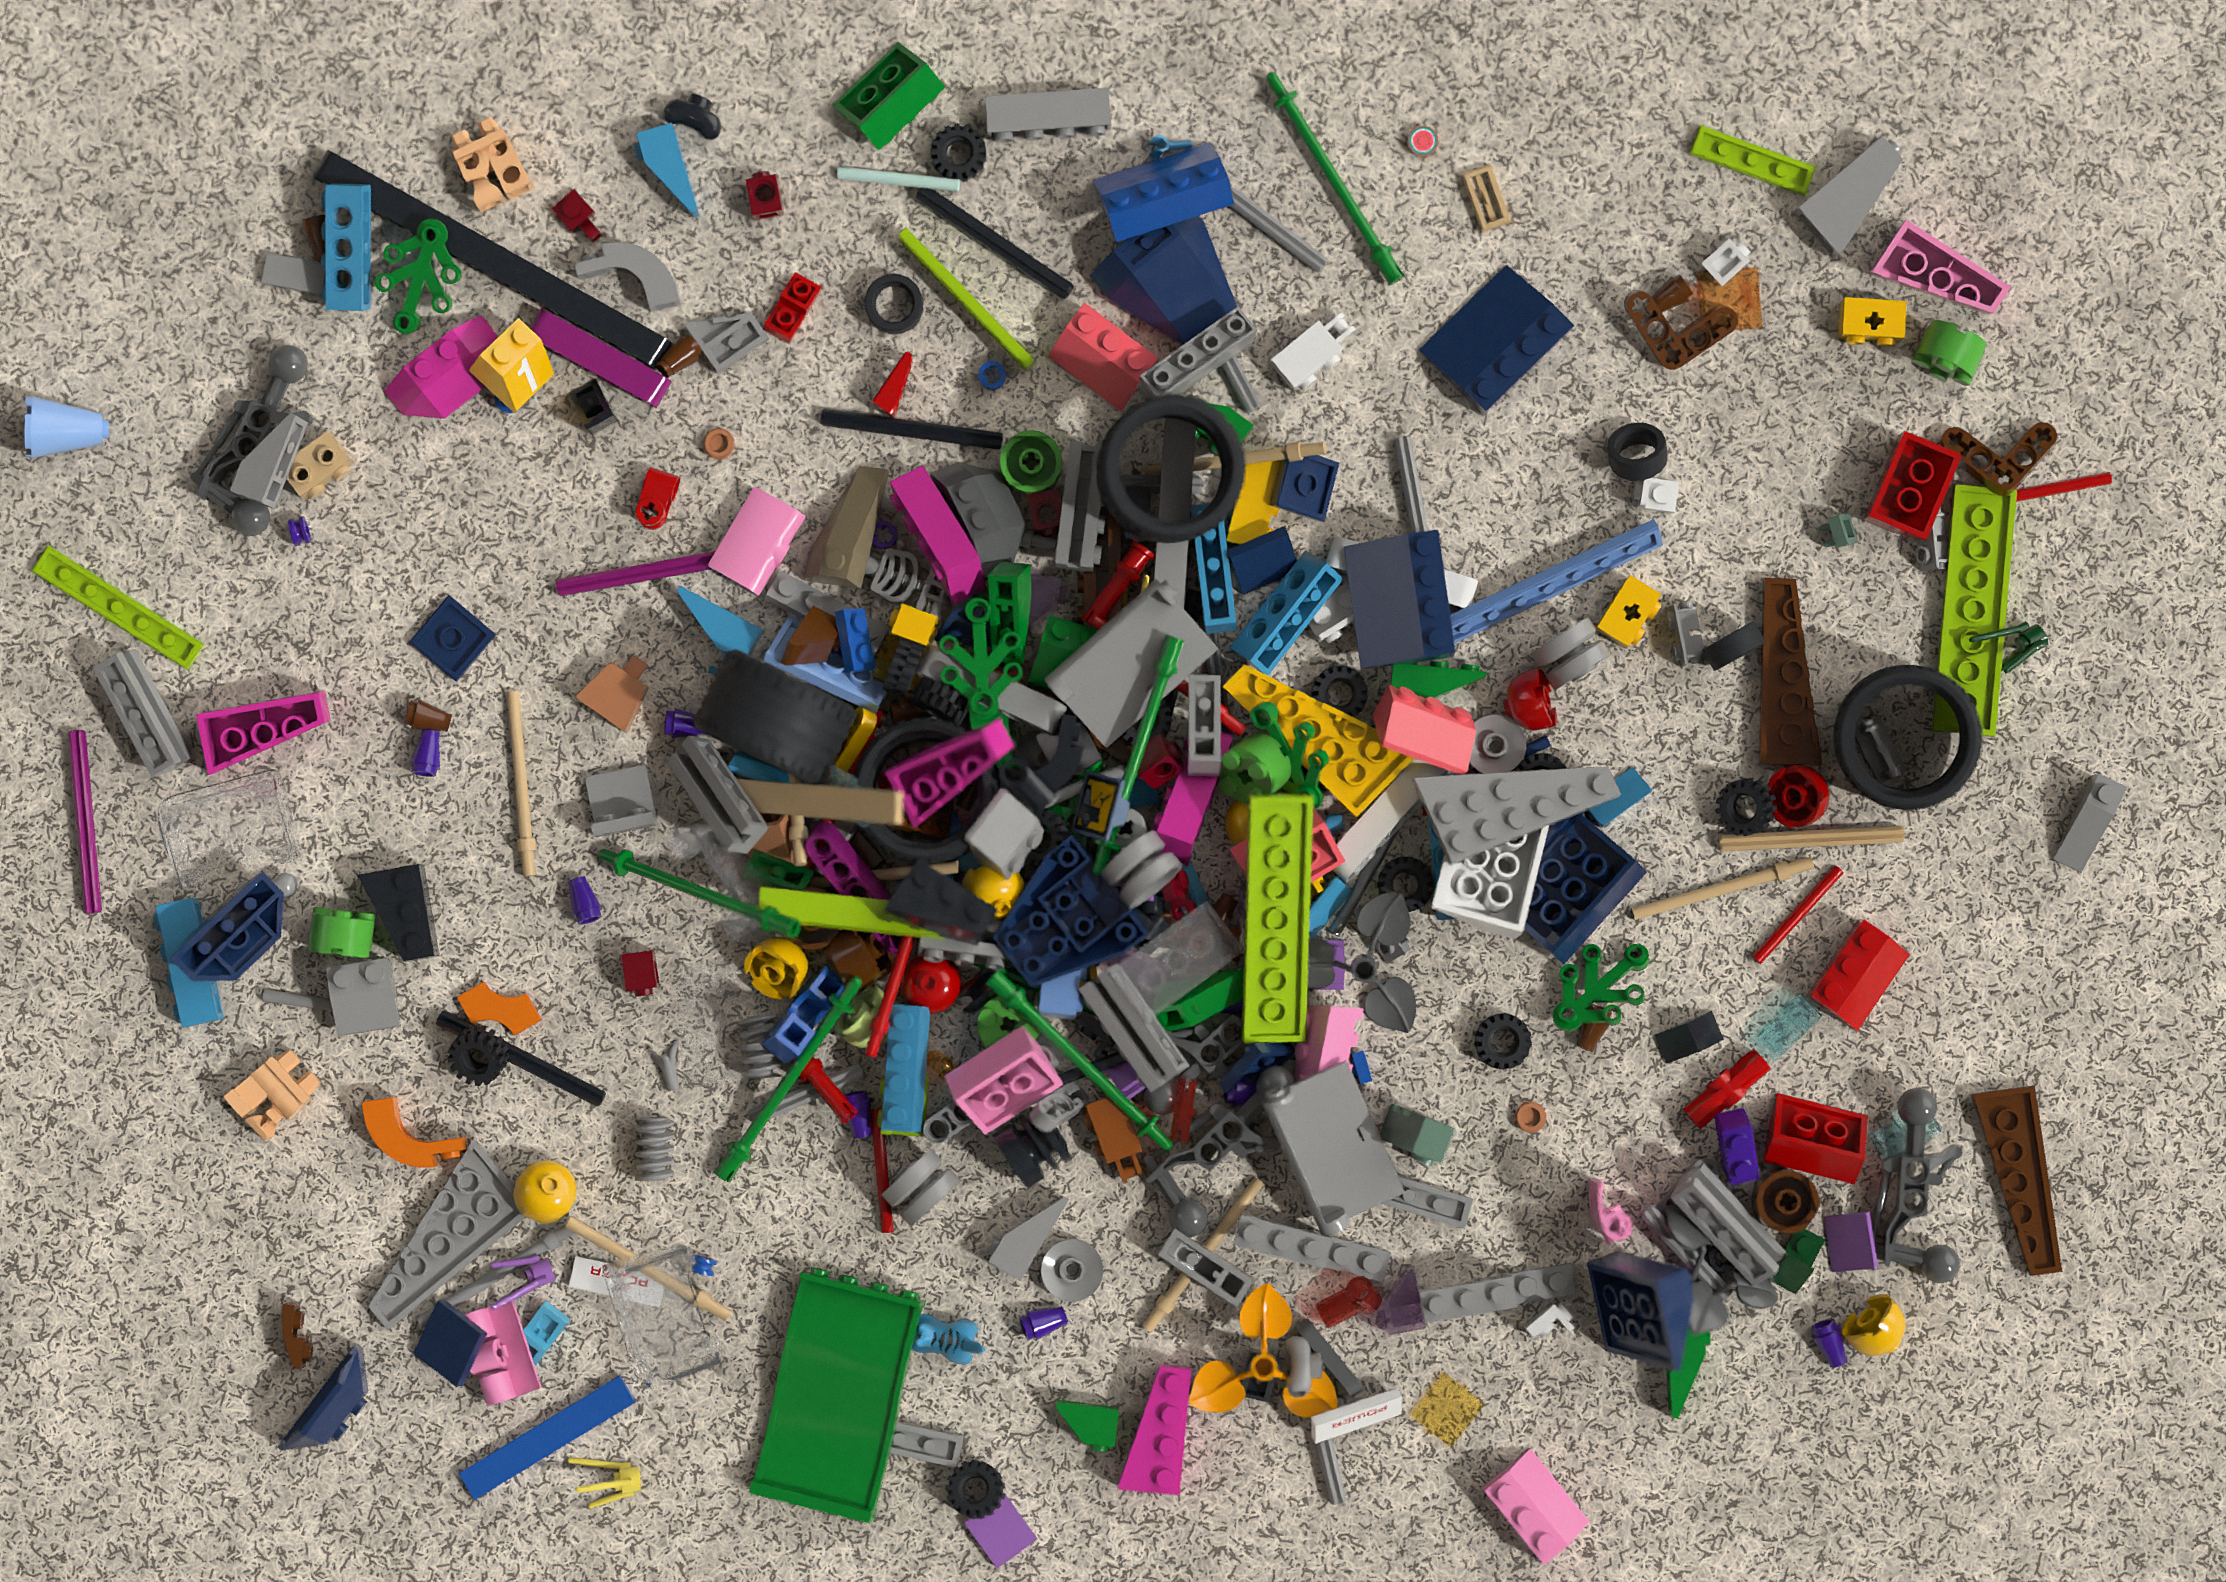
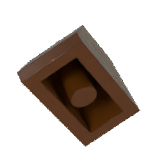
[781,606,841,666]

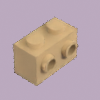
[287,430,354,500]

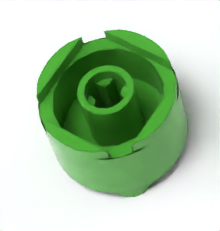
[1912,320,1987,386]
[1000,430,1063,496]
[1219,733,1291,805]
[308,907,376,958]
[977,996,1040,1048]

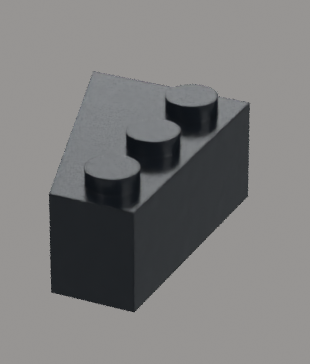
[881,859,998,946]
[357,864,440,962]

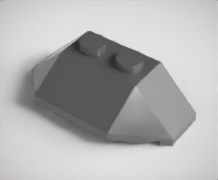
[930,462,1027,580]

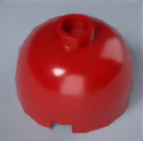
[1503,667,1558,731]
[1767,765,1830,827]
[900,956,962,1014]

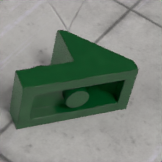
[742,849,813,892]
[1768,1229,1826,1294]

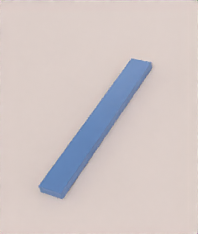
[1450,519,1663,644]

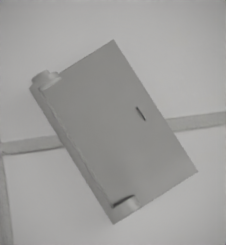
[1044,579,1219,748]
[1262,1060,1405,1236]

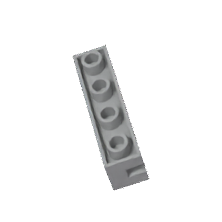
[985,88,1111,143]
[1137,306,1257,399]
[1055,440,1106,572]
[93,649,194,777]
[667,736,769,854]
[917,920,1020,973]
[1079,963,1189,1092]
[1671,1163,1786,1287]

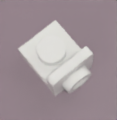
[1701,238,1751,286]
[1633,478,1679,514]
[1523,1302,1574,1338]

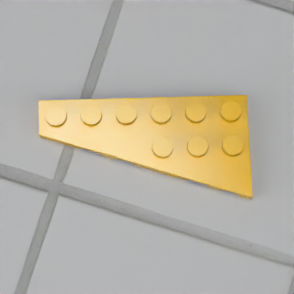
[1223,664,1415,818]

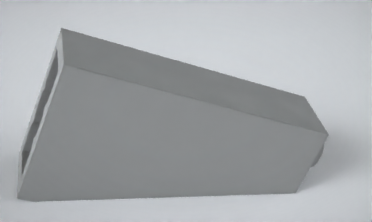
[1794,136,1903,259]

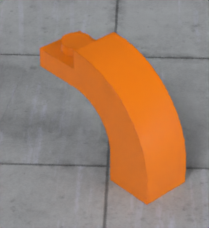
[362,1097,467,1168]

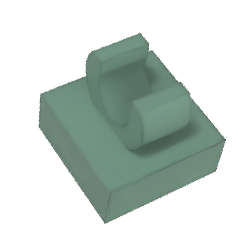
[1818,513,1858,548]

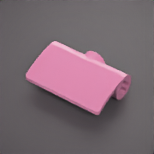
[708,487,806,596]
[1588,1178,1632,1244]
[465,1300,541,1407]

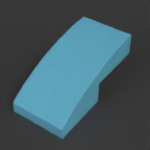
[523,1301,571,1366]

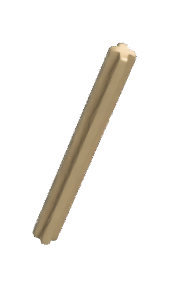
[1719,826,1905,852]

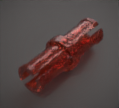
[1169,1077,1198,1142]

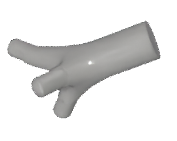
[651,1040,680,1091]

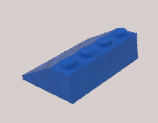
[1093,142,1234,242]

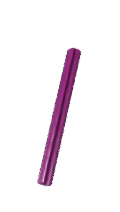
[556,551,715,596]
[68,730,102,914]

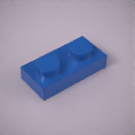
[835,608,875,673]

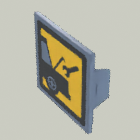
[1071,770,1130,841]

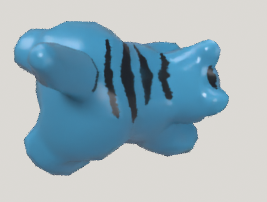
[912,1314,985,1365]

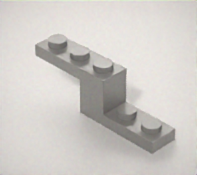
[1233,1214,1391,1283]
[1419,1263,1576,1323]

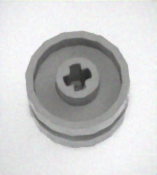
[1531,617,1612,691]
[1101,831,1183,909]
[882,1149,961,1227]

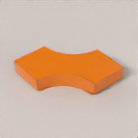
[457,982,542,1036]

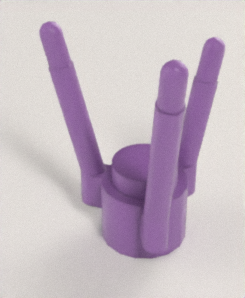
[490,1254,556,1310]

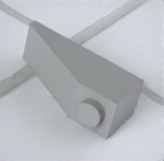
[230,413,308,509]
[1188,675,1220,776]
[2053,774,2127,873]
[987,1196,1069,1281]
[1158,1229,1256,1307]

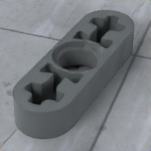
[1295,1318,1364,1398]

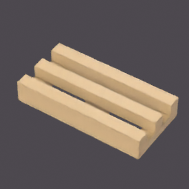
[1461,164,1511,233]

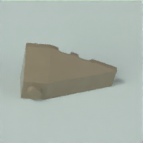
[803,466,889,589]

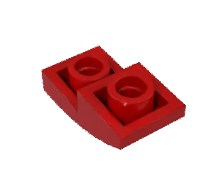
[763,272,822,344]

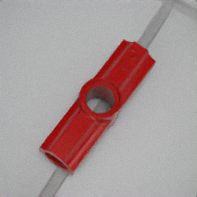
[1682,1049,1771,1130]

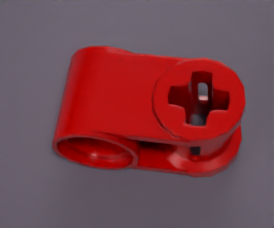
[635,467,680,530]

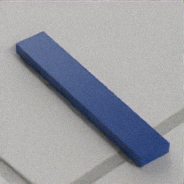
[458,1375,636,1500]

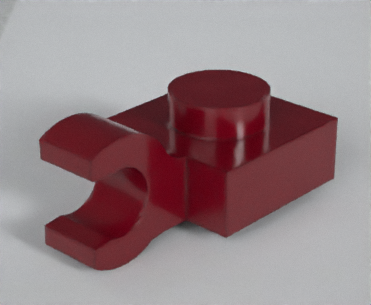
[551,189,603,243]
[1162,867,1198,920]

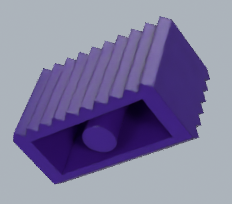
[1714,1108,1760,1185]

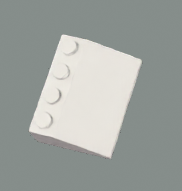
[1431,826,1549,939]

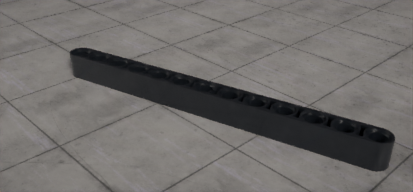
[312,150,673,370]

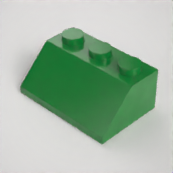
[832,42,945,151]
[1028,615,1098,692]

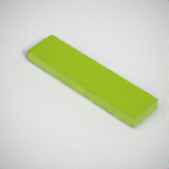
[1689,125,1816,197]

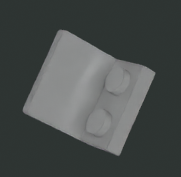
[585,765,658,838]

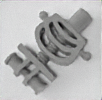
[865,539,950,620]

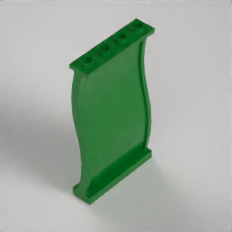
[749,1267,926,1524]

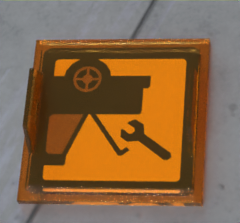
[1697,267,1763,332]

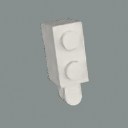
[1270,313,1356,391]

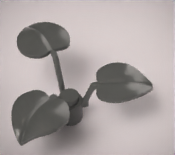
[1307,892,1416,1033]
[1664,1205,1778,1335]

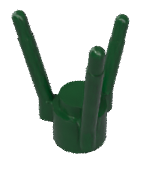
[1969,621,2048,674]

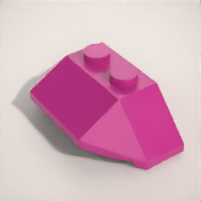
[384,315,498,419]

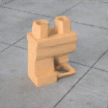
[451,117,535,213]
[223,1049,322,1142]

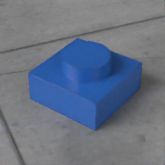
[1349,1051,1373,1084]

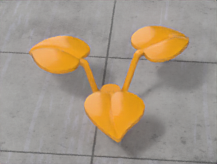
[1189,1283,1337,1417]

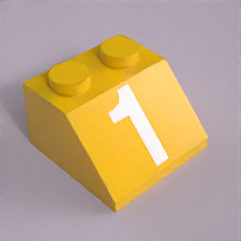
[469,318,555,413]

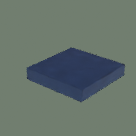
[1270,445,1339,522]
[1227,526,1297,595]
[409,595,497,682]
[414,1299,487,1387]

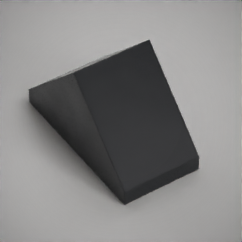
[569,379,619,435]
[1654,1011,1724,1064]
[1241,1348,1281,1403]

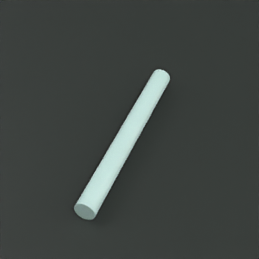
[837,167,960,192]

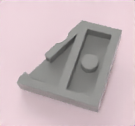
[684,312,769,374]

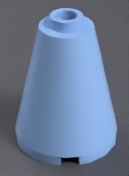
[25,396,109,458]

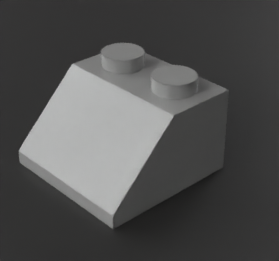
[965,788,1044,881]
[326,958,401,1036]

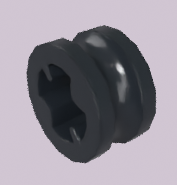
[1707,1246,1734,1272]

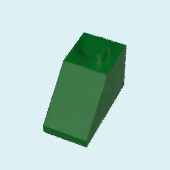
[1056,1399,1119,1452]

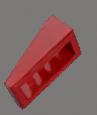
[872,351,913,418]

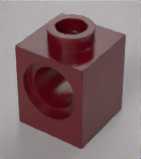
[745,171,785,221]
[1028,488,1062,537]
[1137,734,1185,790]
[621,950,660,997]

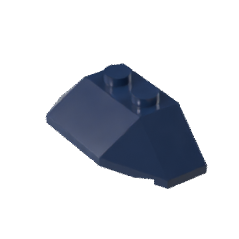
[170,871,284,981]
[277,1344,369,1451]

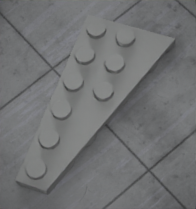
[1412,766,1621,866]
[368,1138,525,1330]

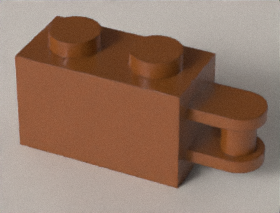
[1082,1096,1144,1184]

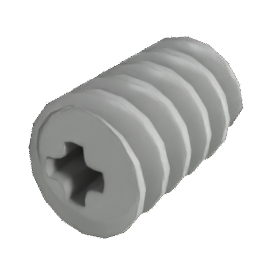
[1114,809,1148,848]
[738,1014,782,1079]
[635,1117,674,1181]

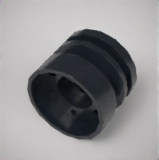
[992,1107,1072,1189]

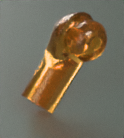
[926,1050,955,1080]

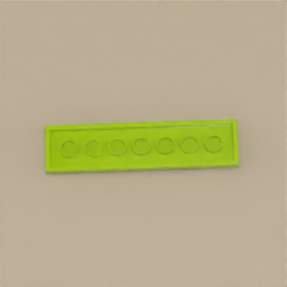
[1931,484,2017,737]
[1242,794,1313,1043]

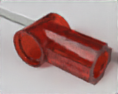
[1316,1276,1382,1329]

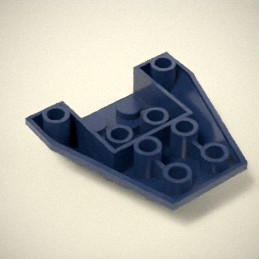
[1090,216,1237,345]
[993,835,1149,987]

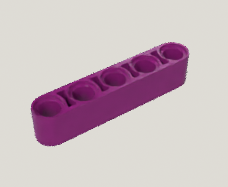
[530,308,672,409]
[805,822,902,955]

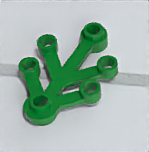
[375,219,462,334]
[939,598,1023,720]
[1250,701,1329,809]
[1552,944,1650,1032]

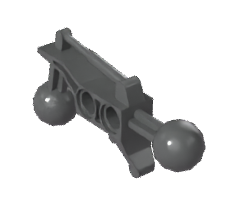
[190,345,314,536]
[1143,952,1270,1115]
[1144,1065,1295,1237]
[1872,1087,1963,1284]

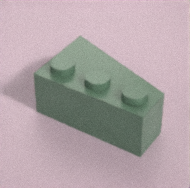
[1379,1103,1455,1167]

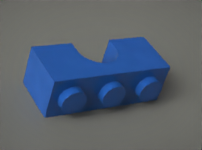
[761,966,845,1063]

